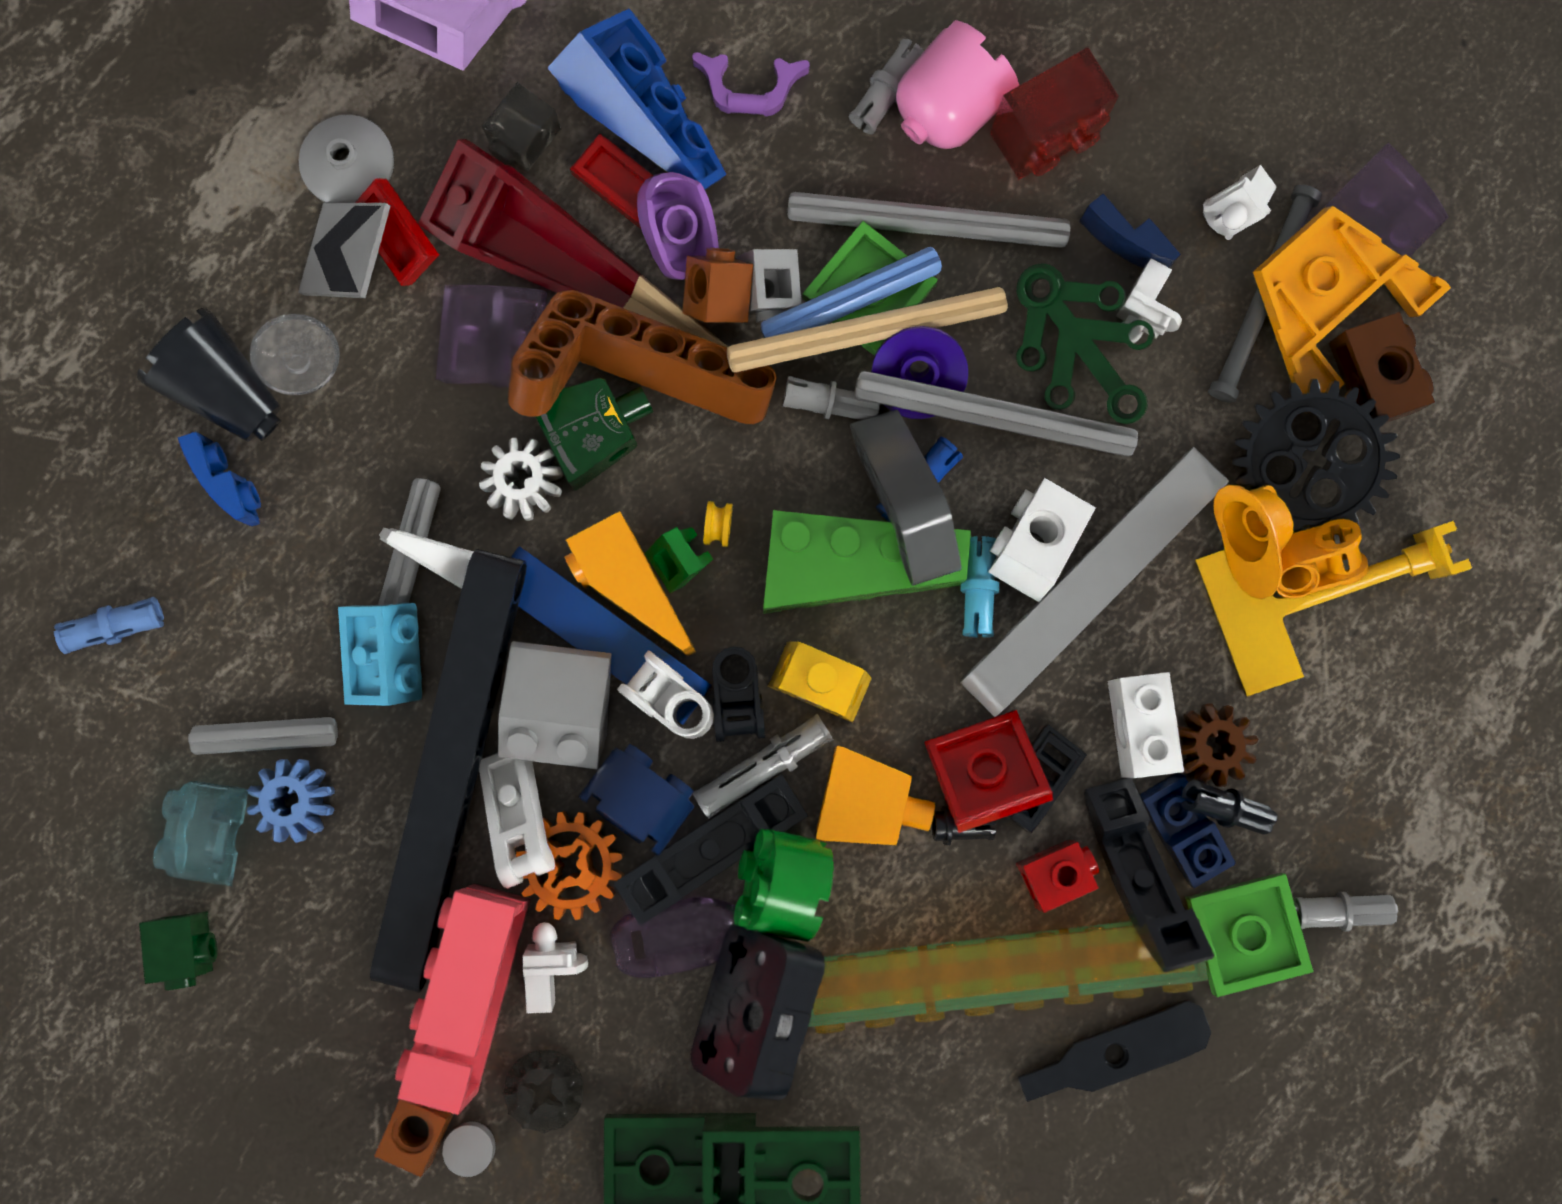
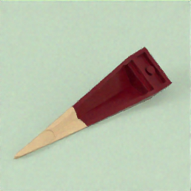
[418,139,728,348]

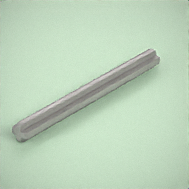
[787,192,1070,248]
[855,371,1138,457]

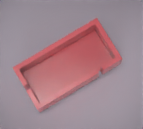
[395,883,531,1115]

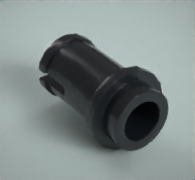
[931,806,996,845]

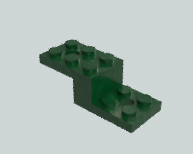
[604,1113,861,1204]

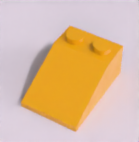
[564,511,696,656]

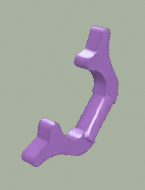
[692,52,809,116]

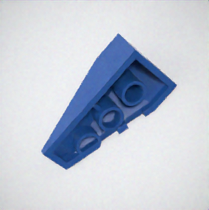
[547,9,726,190]

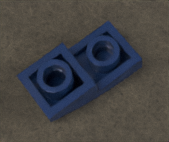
[1139,773,1236,888]

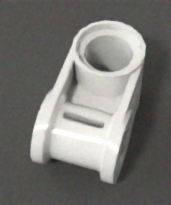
[617,650,714,739]

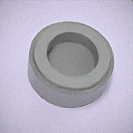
[442,1121,496,1177]

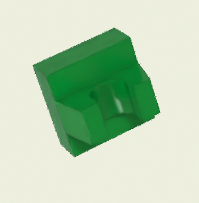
[644,527,713,594]

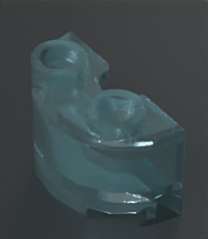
[153,781,248,887]

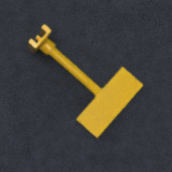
[1195,521,1472,696]

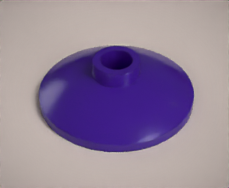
[871,326,968,419]

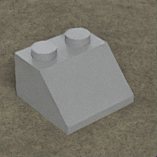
[498,641,612,769]

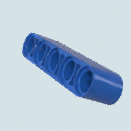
[511,546,712,725]

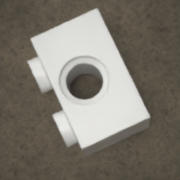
[988,478,1095,602]
[1108,672,1184,778]

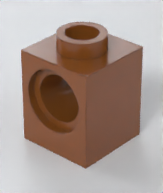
[682,248,753,322]
[374,1099,454,1177]

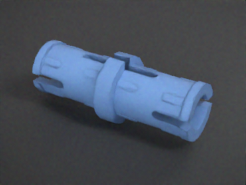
[54,597,164,654]

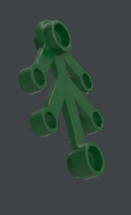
[1016,264,1155,424]

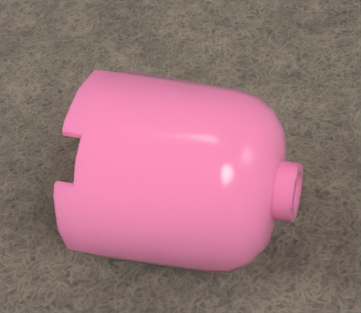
[896,20,1019,149]

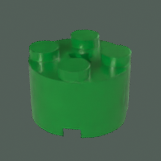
[734,829,834,942]

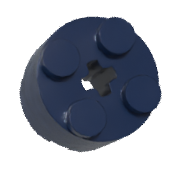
[578,744,695,856]

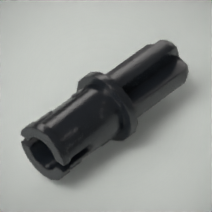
[1182,780,1278,835]

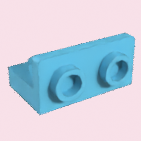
[338,603,422,706]

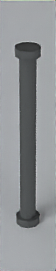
[1208,185,1322,403]

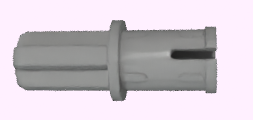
[782,376,880,420]
[1293,891,1398,932]

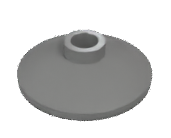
[299,115,394,203]

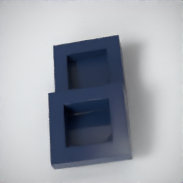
[1080,194,1181,269]

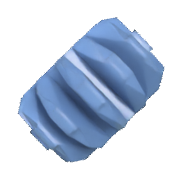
[246,759,335,843]

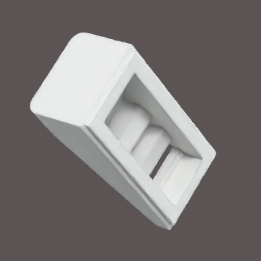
[379,528,474,589]

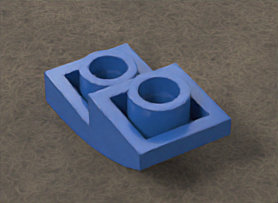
[178,431,261,527]

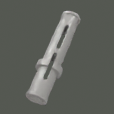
[693,714,834,819]

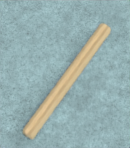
[727,287,1008,372]

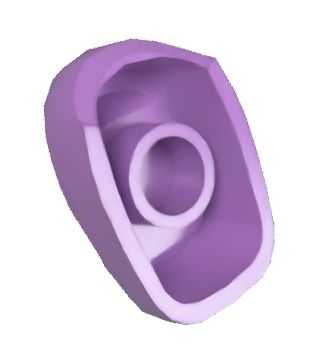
[637,172,719,280]

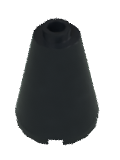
[137,308,281,442]

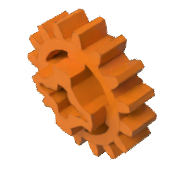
[516,811,625,920]

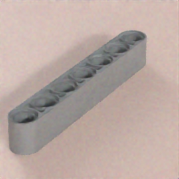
[960,447,1229,717]

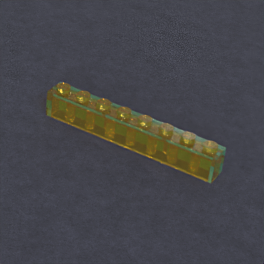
[808,918,1208,1034]

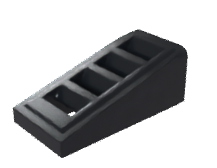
[1007,724,1087,833]

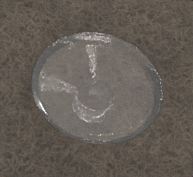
[250,314,340,395]

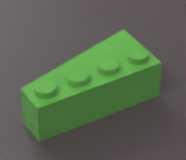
[763,510,971,614]

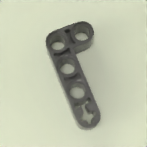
[850,409,962,586]

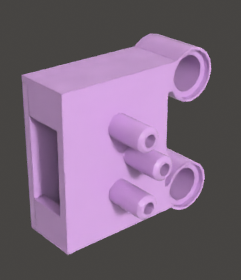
[349,0,527,71]

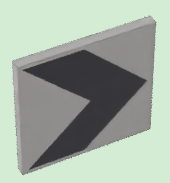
[298,203,391,298]

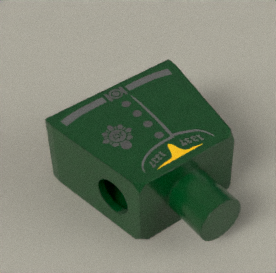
[536,378,653,491]

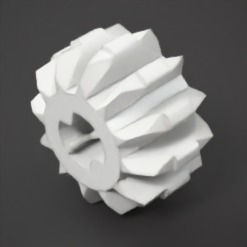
[479,438,563,521]

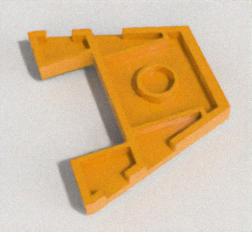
[1253,206,1451,393]

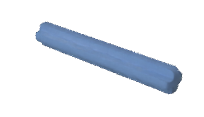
[761,247,942,338]

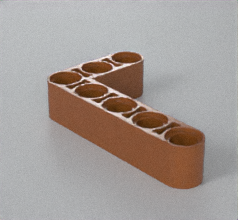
[507,290,777,424]

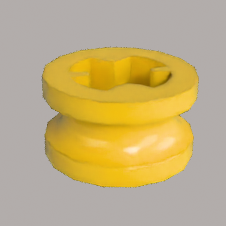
[703,501,733,547]

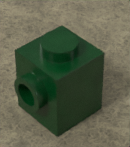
[139,911,217,990]

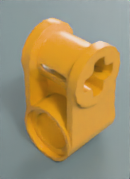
[1277,519,1369,599]

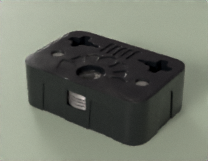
[690,924,825,1101]

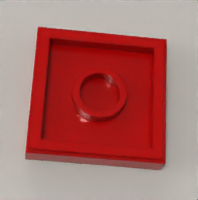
[924,710,1053,833]

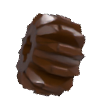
[1178,703,1259,787]

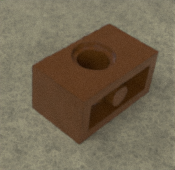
[1329,312,1435,423]

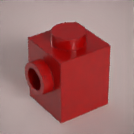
[1016,839,1100,913]

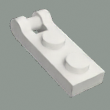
[479,753,555,889]

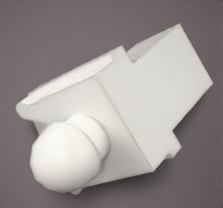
[1203,165,1277,240]
[1116,258,1182,343]
[522,922,588,1013]

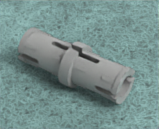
[849,38,924,134]

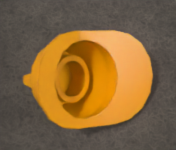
[1213,484,1294,599]

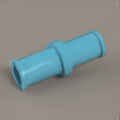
[960,536,999,638]

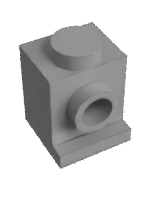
[735,249,802,323]

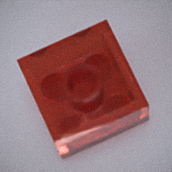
[990,47,1119,180]

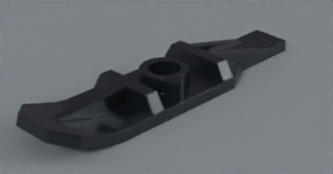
[1018,1000,1211,1102]

